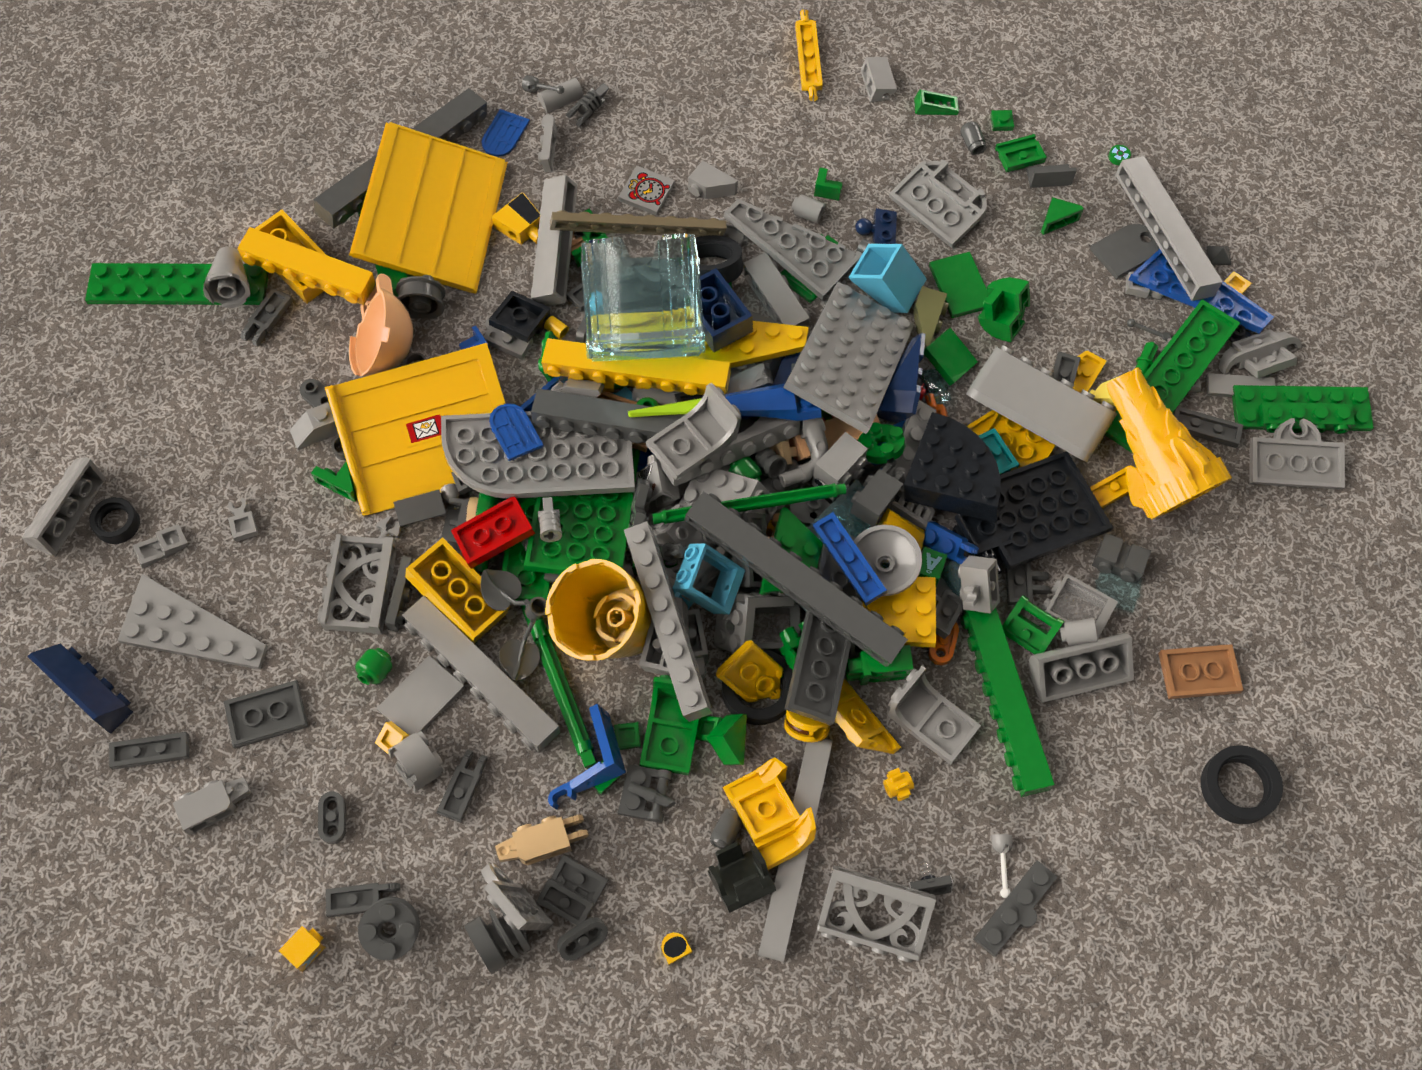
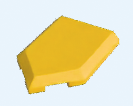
[716,640,783,702]

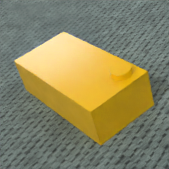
[255,210,326,304]
[405,537,510,643]

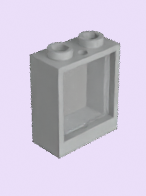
[1041,573,1118,638]

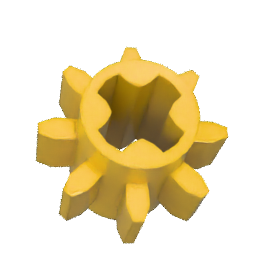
[883,768,914,801]

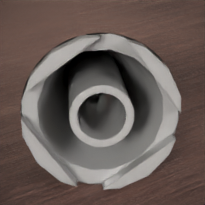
[203,246,250,308]

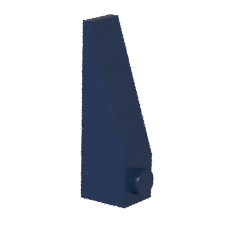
[877,333,926,424]

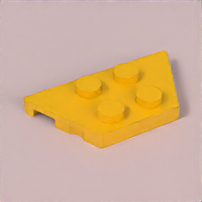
[835,678,901,754]

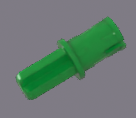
[1135,342,1158,375]

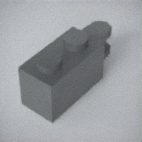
[850,462,905,527]

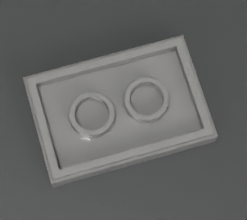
[376,655,465,735]

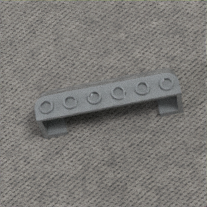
[966,345,1118,462]

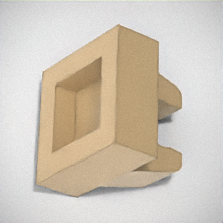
[769,440,798,464]

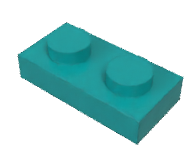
[978,428,1019,475]

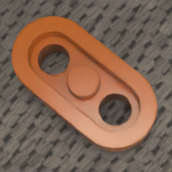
[928,622,959,666]

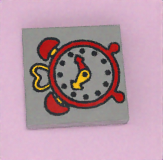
[618,166,675,216]

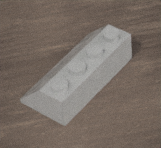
[22,457,106,557]

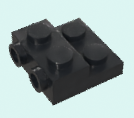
[489,291,550,343]

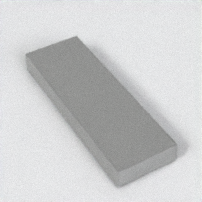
[1206,373,1275,397]

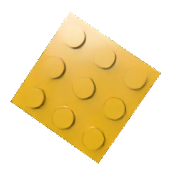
[861,577,936,648]

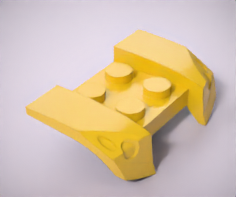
[723,757,816,870]

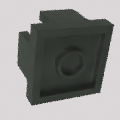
[708,842,776,913]

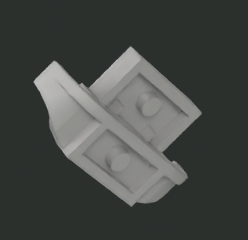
[1219,329,1302,378]

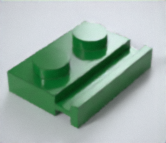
[995,134,1047,173]

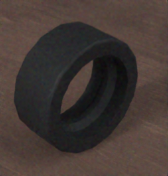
[89,497,140,544]

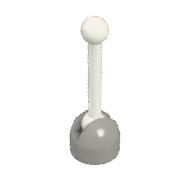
[991,834,1013,898]

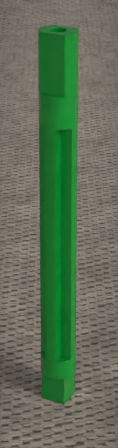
[520,605,598,769]

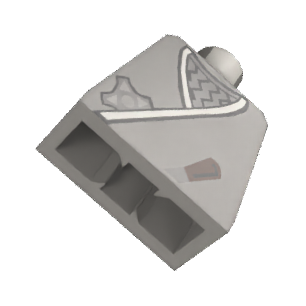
[634,455,680,514]

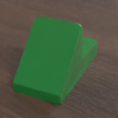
[311,462,357,502]

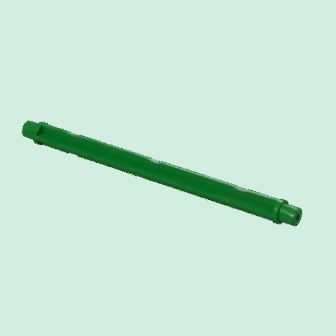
[652,483,846,525]

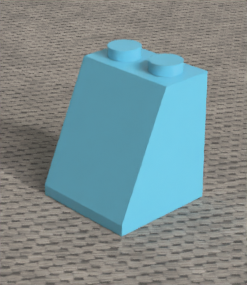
[848,244,927,313]

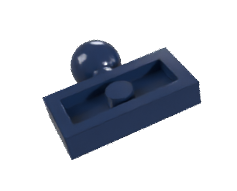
[855,208,897,244]

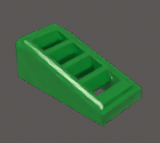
[914,89,959,115]

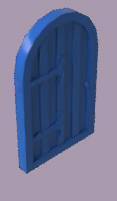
[482,109,530,157]
[489,403,544,461]

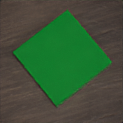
[924,327,978,386]

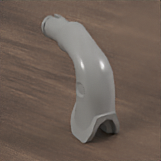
[779,418,828,487]

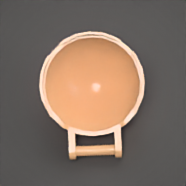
[349,274,413,377]

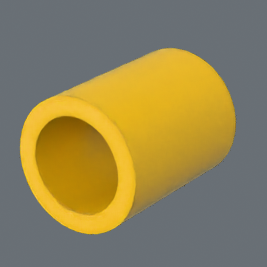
[544,316,569,340]

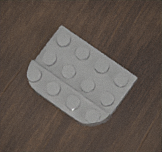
[889,159,987,248]

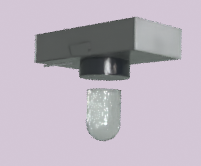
[909,861,953,895]

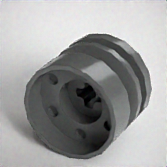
[464,907,531,974]

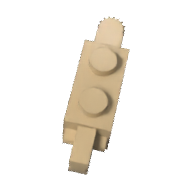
[495,814,589,866]

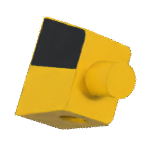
[492,192,540,245]

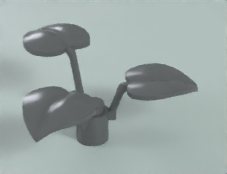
[480,569,548,681]

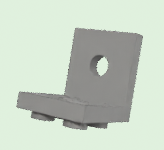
[714,587,794,653]

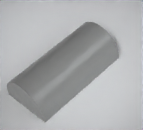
[1029,633,1134,703]

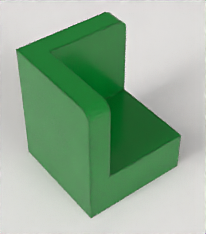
[814,167,843,201]

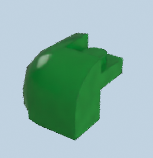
[978,277,1030,342]

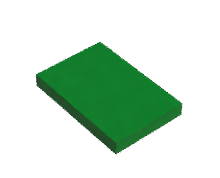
[929,252,987,319]

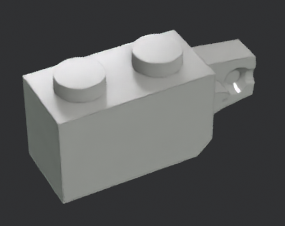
[173,777,251,835]

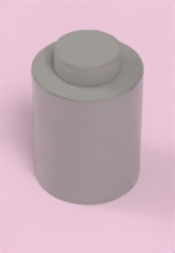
[791,194,825,224]
[1060,618,1098,646]

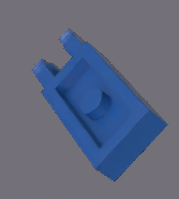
[923,521,979,564]

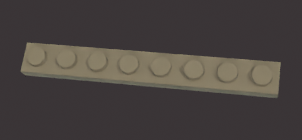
[550,210,727,237]

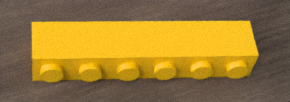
[237,227,376,305]

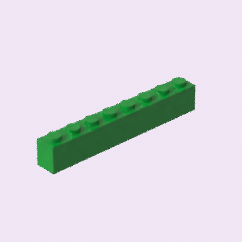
[960,607,1055,797]

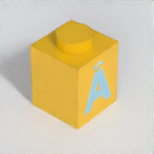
[279,926,326,972]

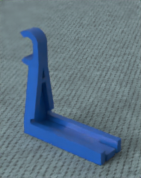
[548,704,626,810]

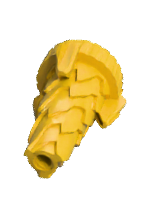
[1106,367,1232,520]

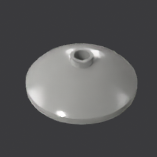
[854,525,922,596]

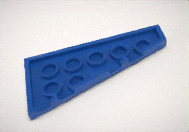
[1129,249,1274,334]

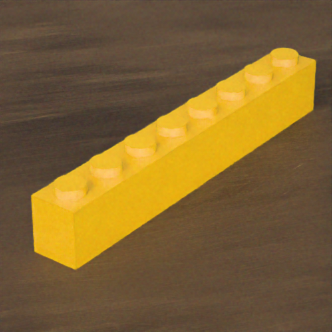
[541,338,731,395]

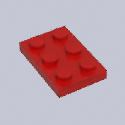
[451,497,535,569]

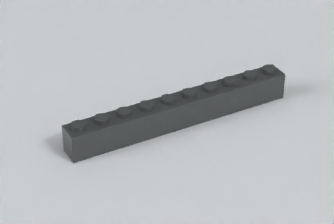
[313,88,487,229]
[685,491,908,667]

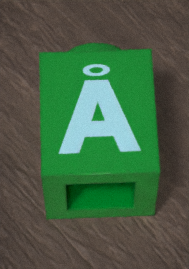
[918,547,947,587]

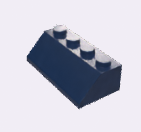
[27,643,133,734]

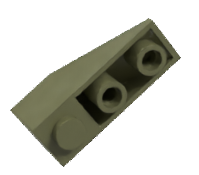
[913,286,949,358]

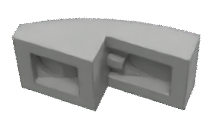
[133,524,188,569]

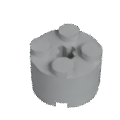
[388,731,443,792]

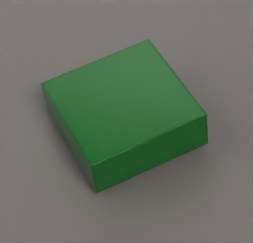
[614,722,641,750]

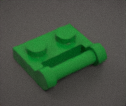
[1002,595,1064,654]

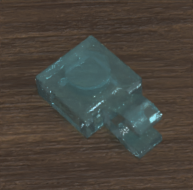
[919,369,951,407]

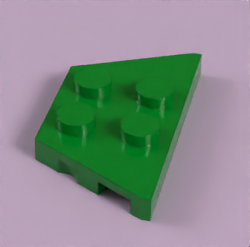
[759,507,823,595]

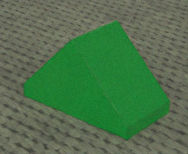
[1041,197,1084,235]
[707,714,747,765]

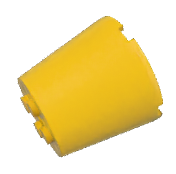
[545,559,652,661]

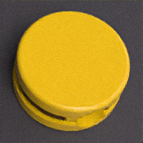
[784,710,830,742]

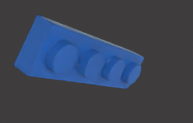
[813,512,887,606]

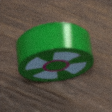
[1108,145,1131,166]

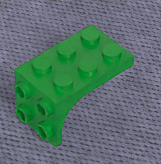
[639,675,699,776]

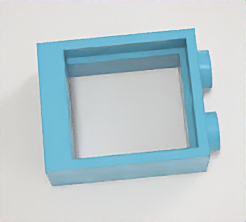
[672,543,745,614]

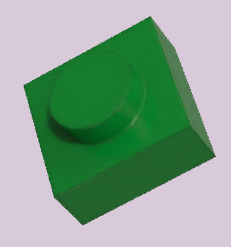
[990,110,1014,131]

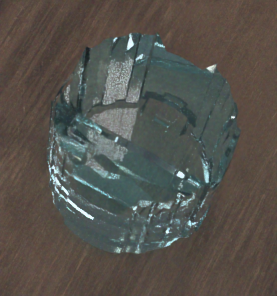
[581,234,705,362]

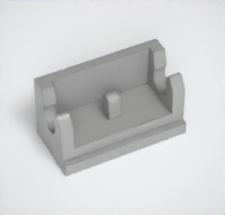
[860,57,897,102]

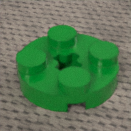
[858,422,906,464]

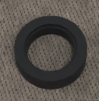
[676,235,743,283]
[721,649,793,725]
[1201,745,1283,824]

